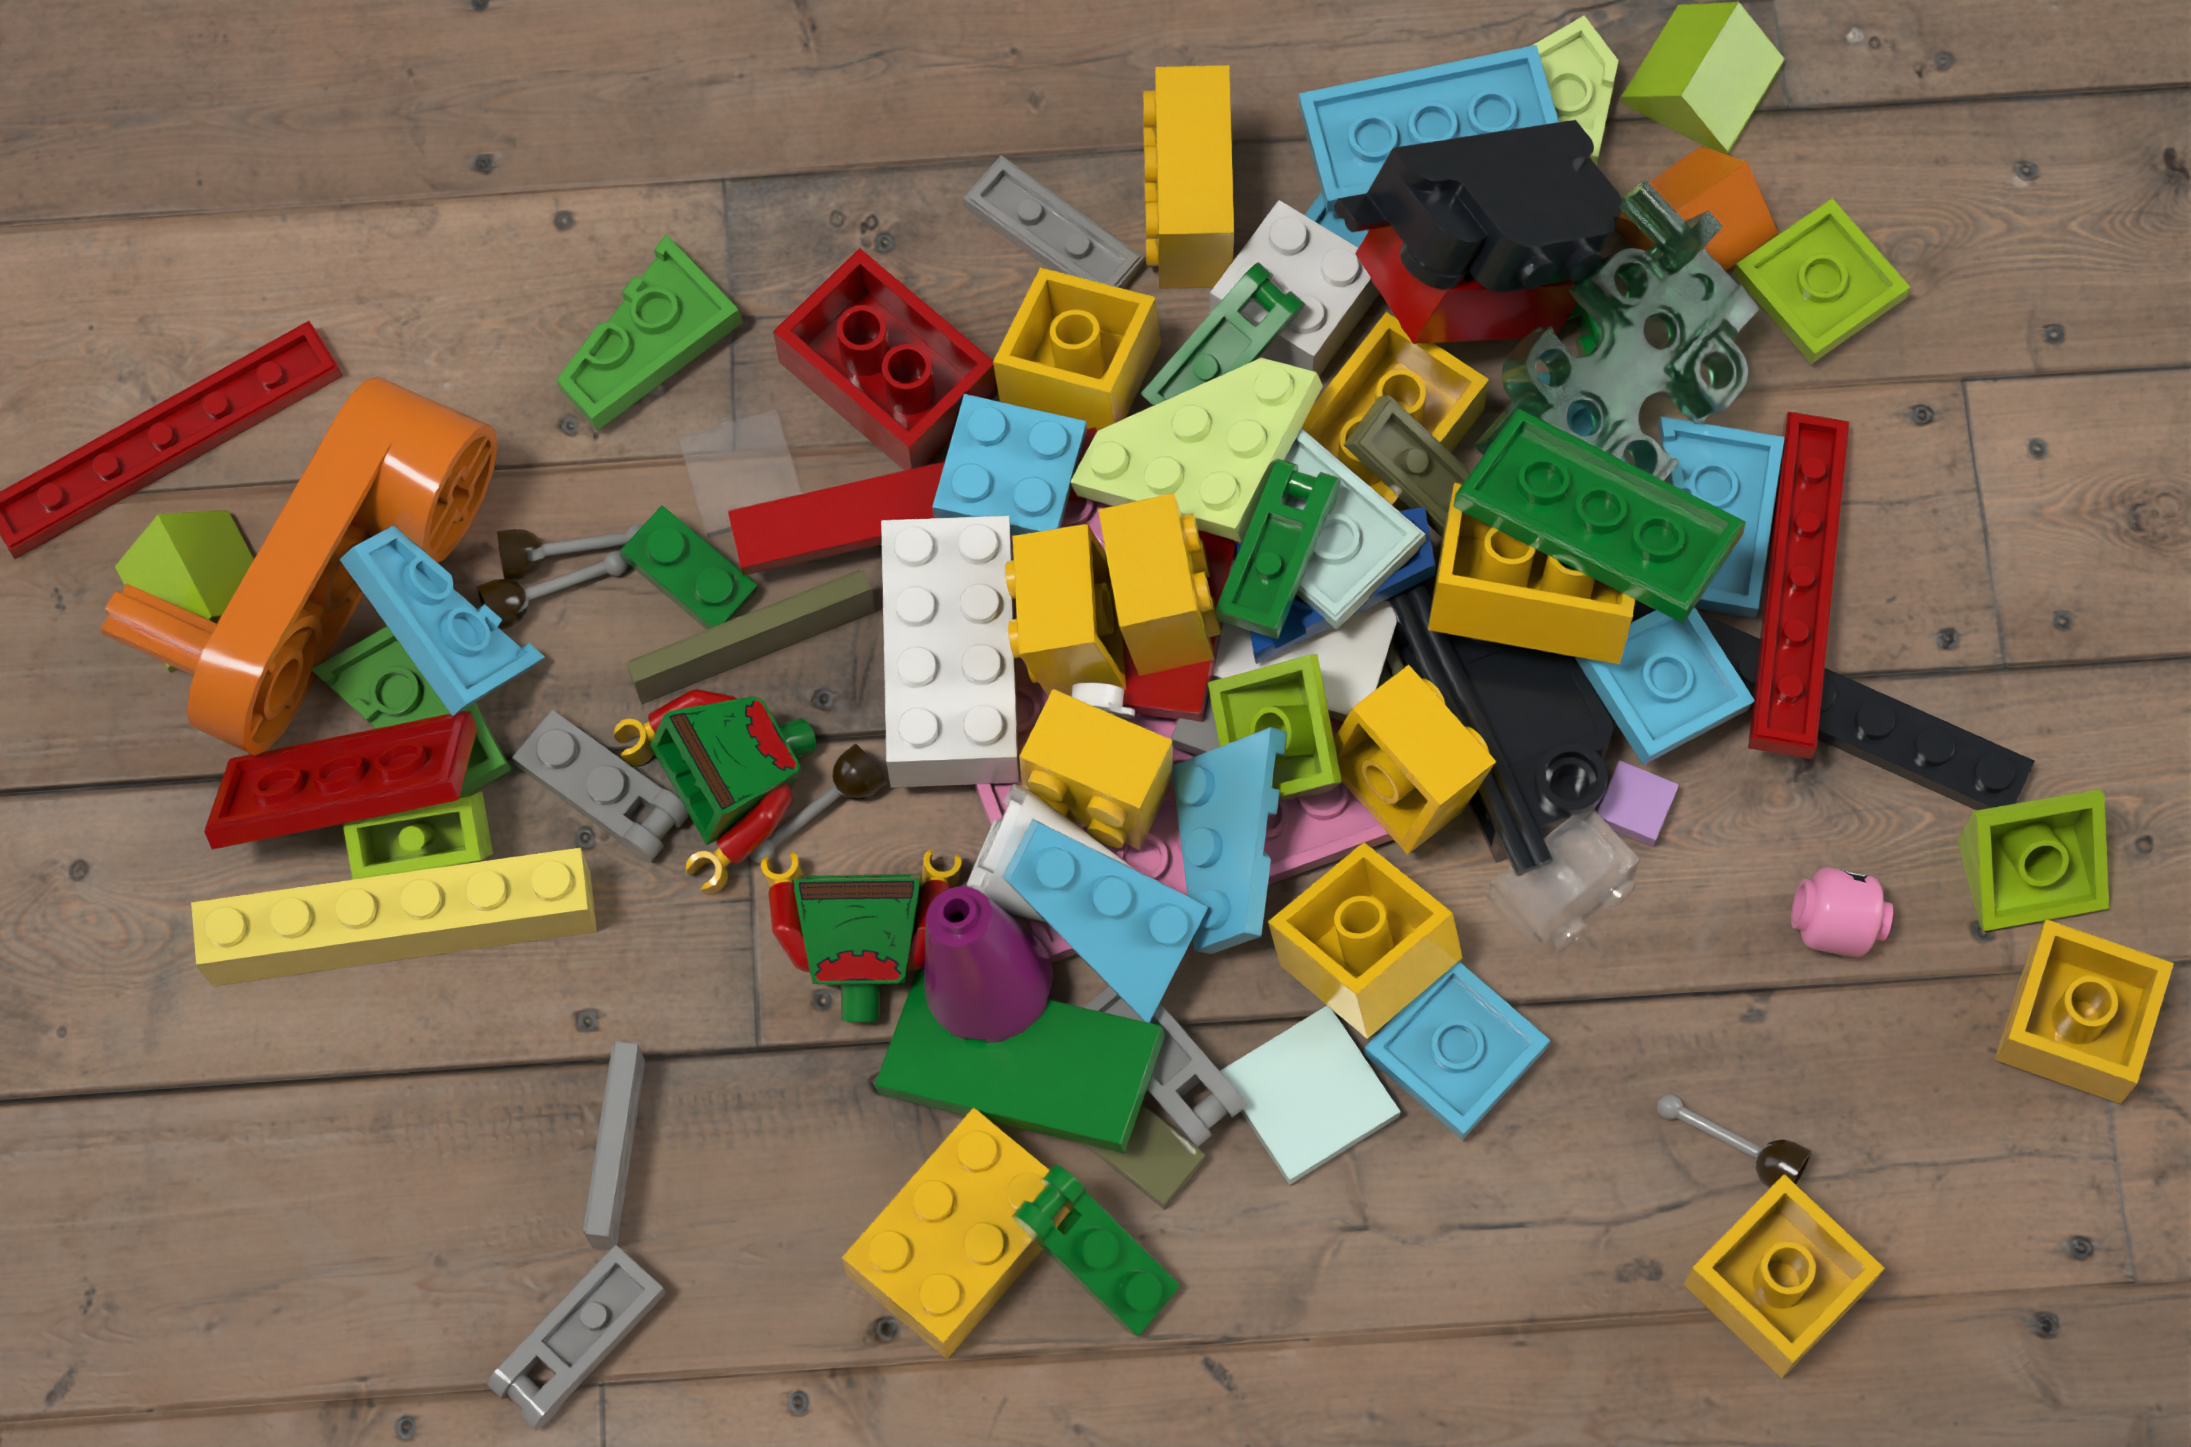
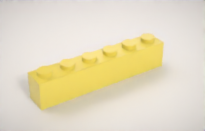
[191,848,597,986]

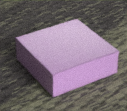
[1594,760,1679,847]

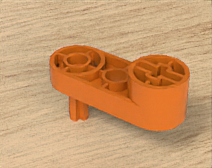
[101,376,498,756]

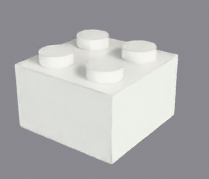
[1209,200,1379,376]

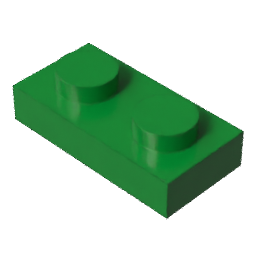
[620,505,758,630]

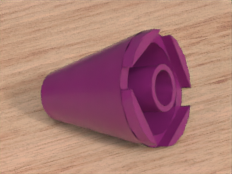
[924,886,1054,1043]

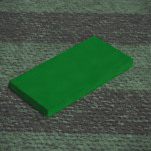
[1453,408,1746,623]
[874,970,1165,1154]

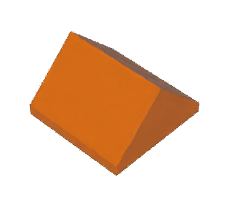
[1615,146,1779,305]

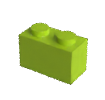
[343,791,493,880]

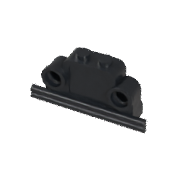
[1334,120,1624,292]
[1388,582,1618,877]

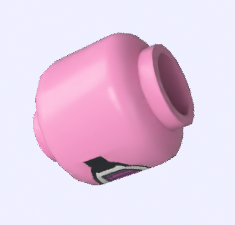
[1791,867,1893,958]

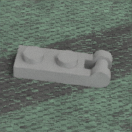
[512,709,690,862]
[1083,986,1247,1148]
[487,1244,666,1430]

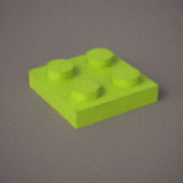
[1733,198,1911,364]

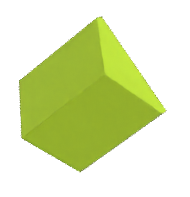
[1620,2,1785,155]
[115,510,254,673]
[1208,654,1342,801]
[1957,789,2109,931]

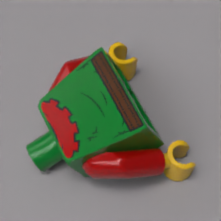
[614,689,816,894]
[760,850,962,1022]

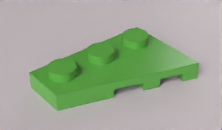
[556,234,743,431]
[311,626,512,794]

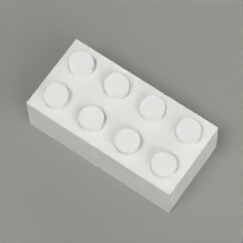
[881,515,1019,788]

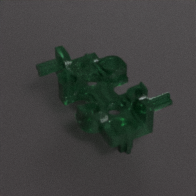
[1474,180,1760,481]

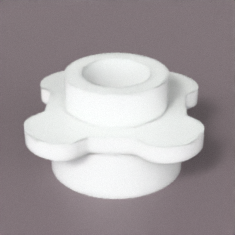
[1071,683,1135,719]

